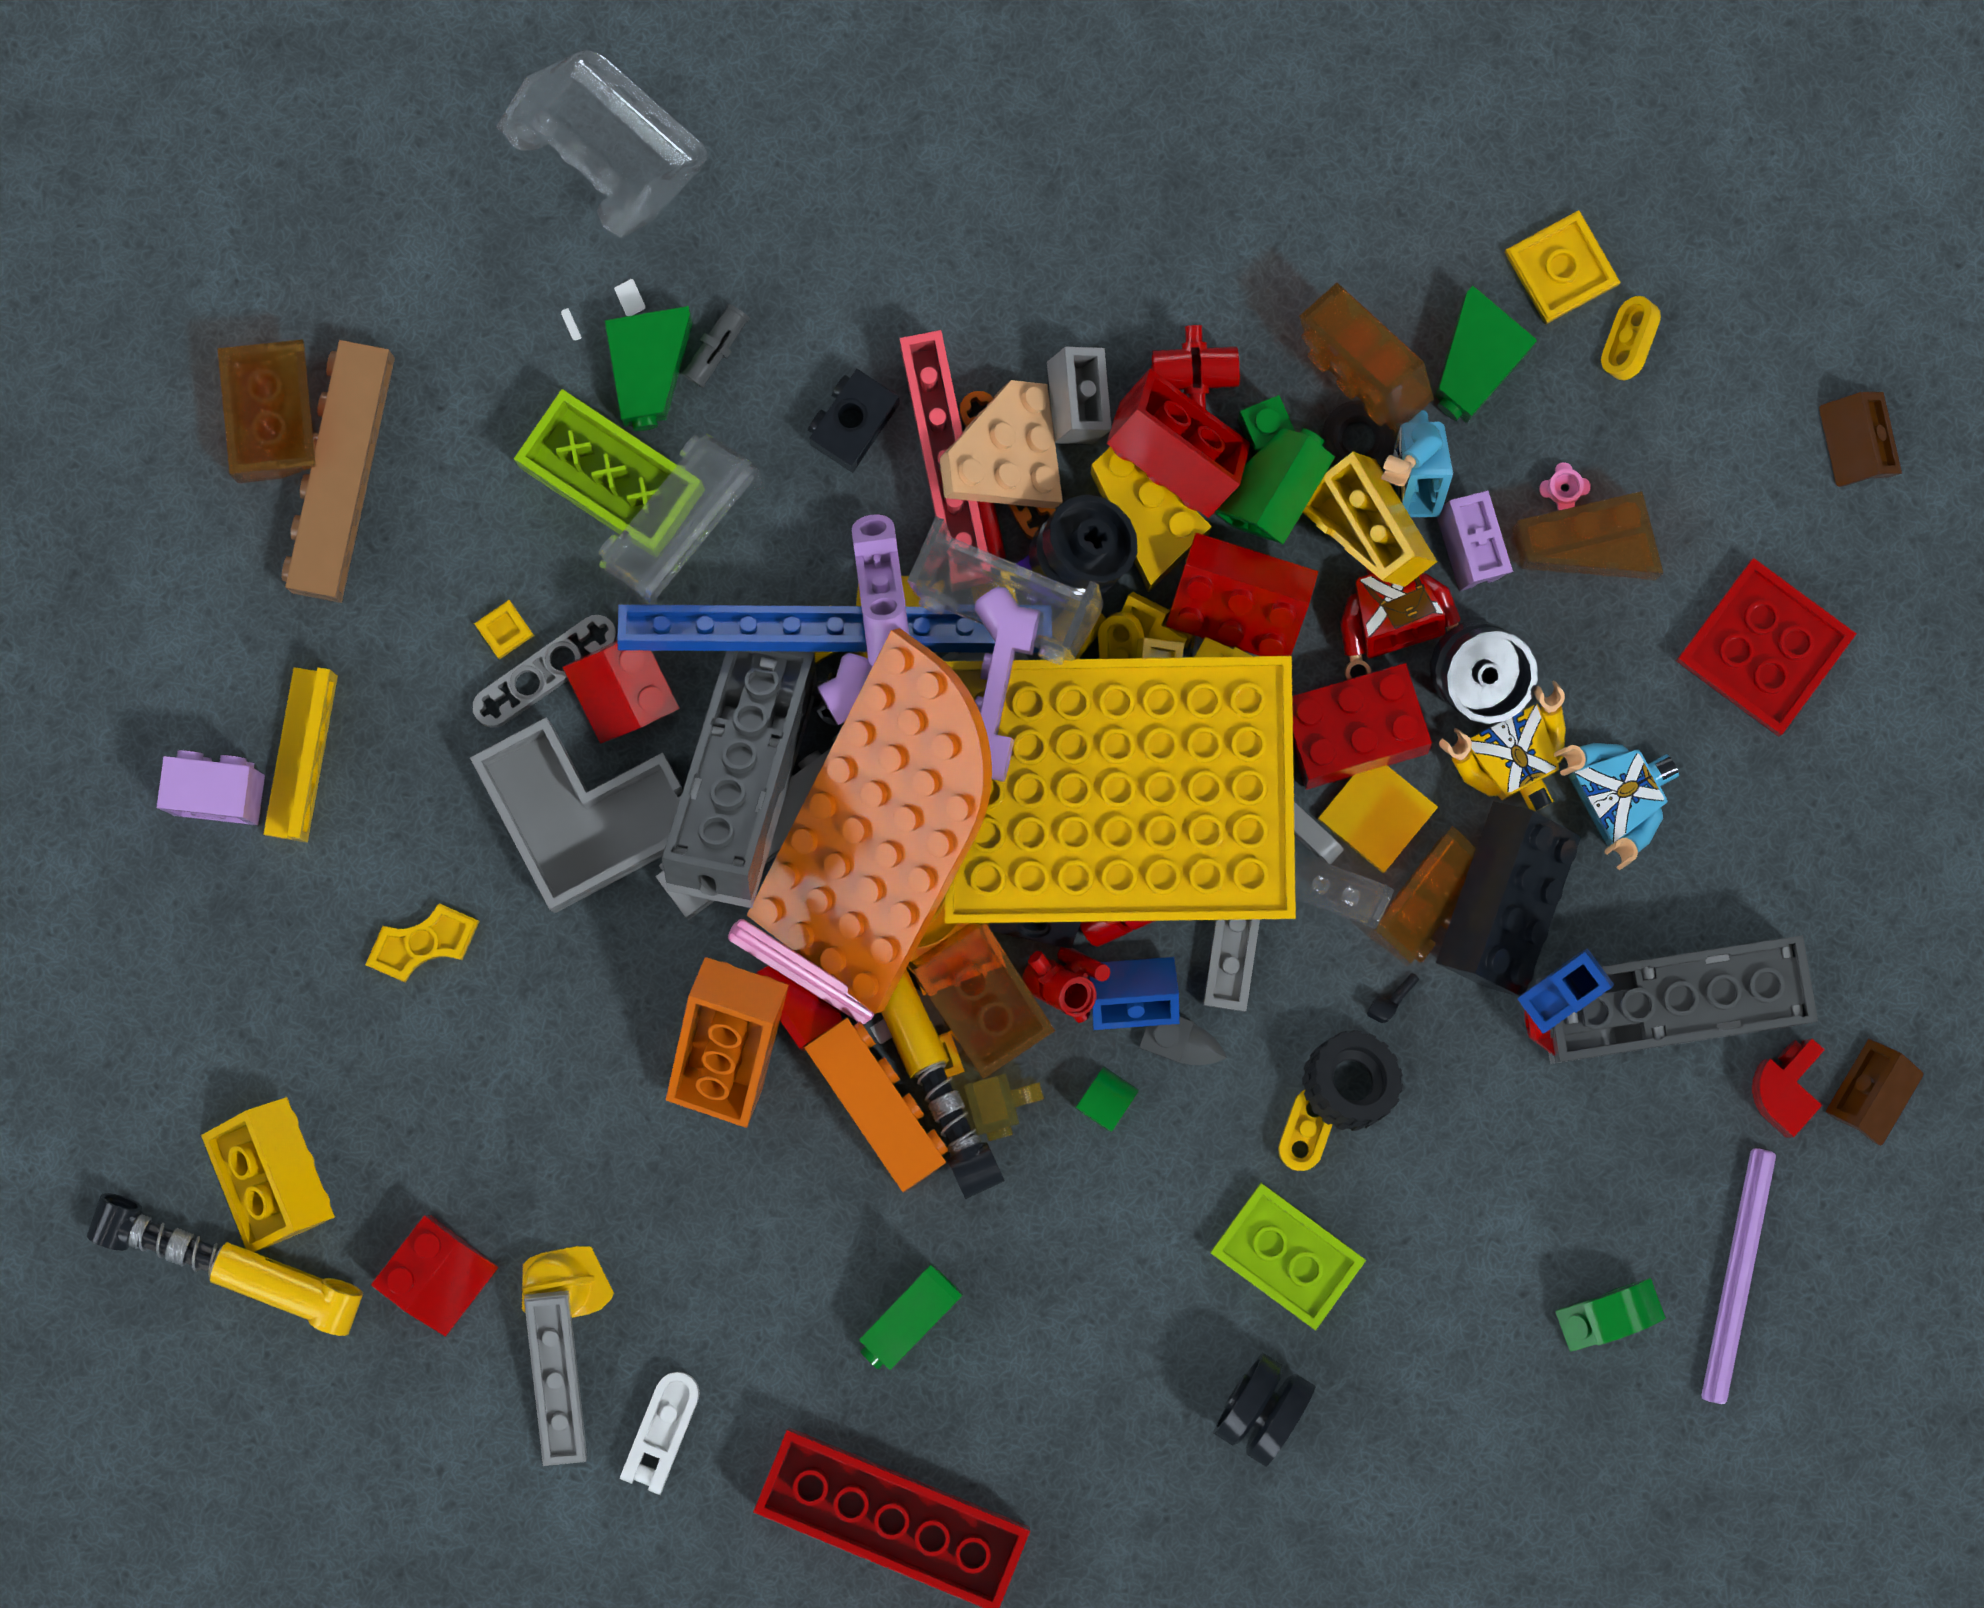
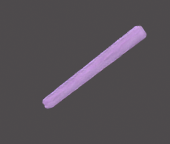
[1701,1148,1776,1404]

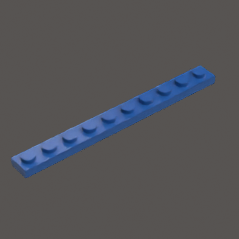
[617,605,1052,653]

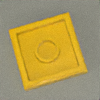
[1504,210,1621,324]
[1317,765,1438,873]

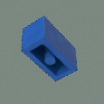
[1089,957,1180,1030]

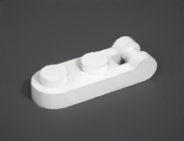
[620,1372,700,1495]

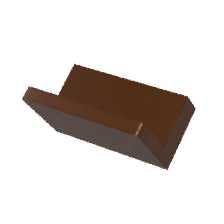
[1819,392,1902,487]
[1825,1038,1924,1146]

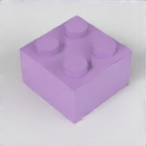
[157,750,265,825]

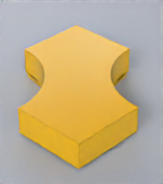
[365,904,480,983]

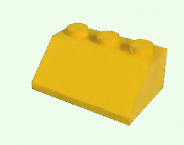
[201,1097,335,1252]

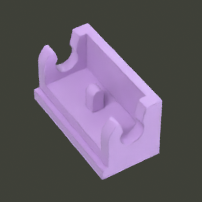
[1437,491,1513,591]

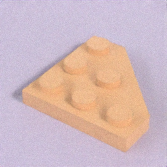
[940,380,1063,509]

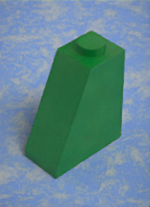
[1435,286,1537,423]
[605,306,693,431]
[1214,428,1335,544]
[859,1264,963,1370]

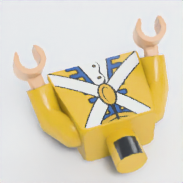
[1439,681,1566,811]

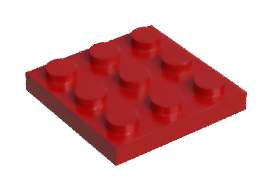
[1676,558,1857,737]

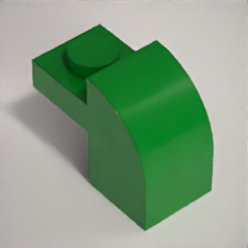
[1555,1278,1666,1352]

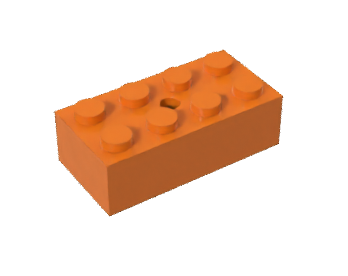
[666,957,789,1128]
[804,1018,949,1192]

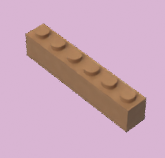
[282,340,395,603]

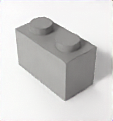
[1047,347,1111,444]

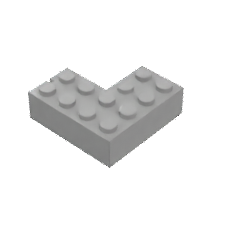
[470,718,683,913]

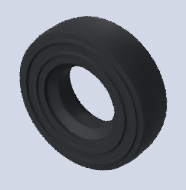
[1320,400,1397,469]

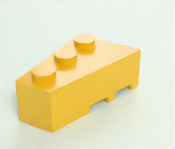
[1090,447,1212,592]
[1302,452,1438,587]

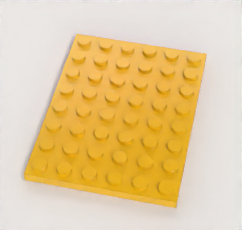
[945,656,1296,923]

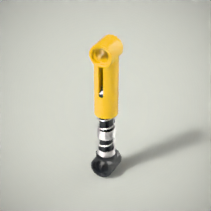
[881,968,1005,1199]
[87,1193,363,1336]

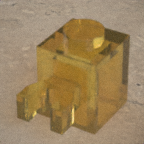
[964,1074,1044,1142]

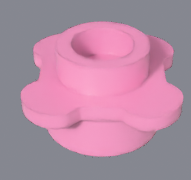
[1539,463,1590,513]

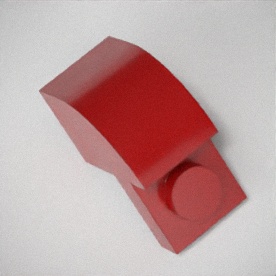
[1752,1038,1825,1138]

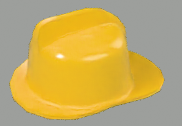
[522,1246,614,1318]

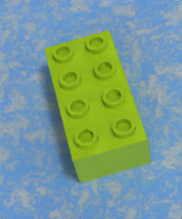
[514,389,707,561]

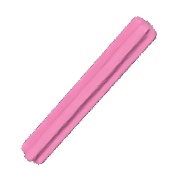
[728,919,874,1024]

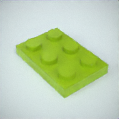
[1210,1183,1366,1331]

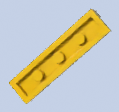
[263,667,338,843]

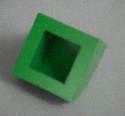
[1075,1066,1139,1133]

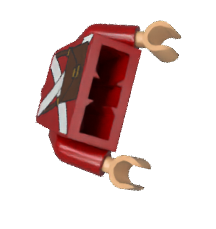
[1340,567,1461,680]

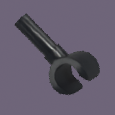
[1367,973,1419,1023]

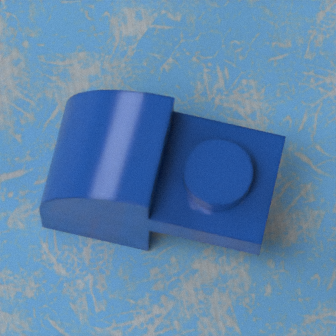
[1517,948,1614,1034]

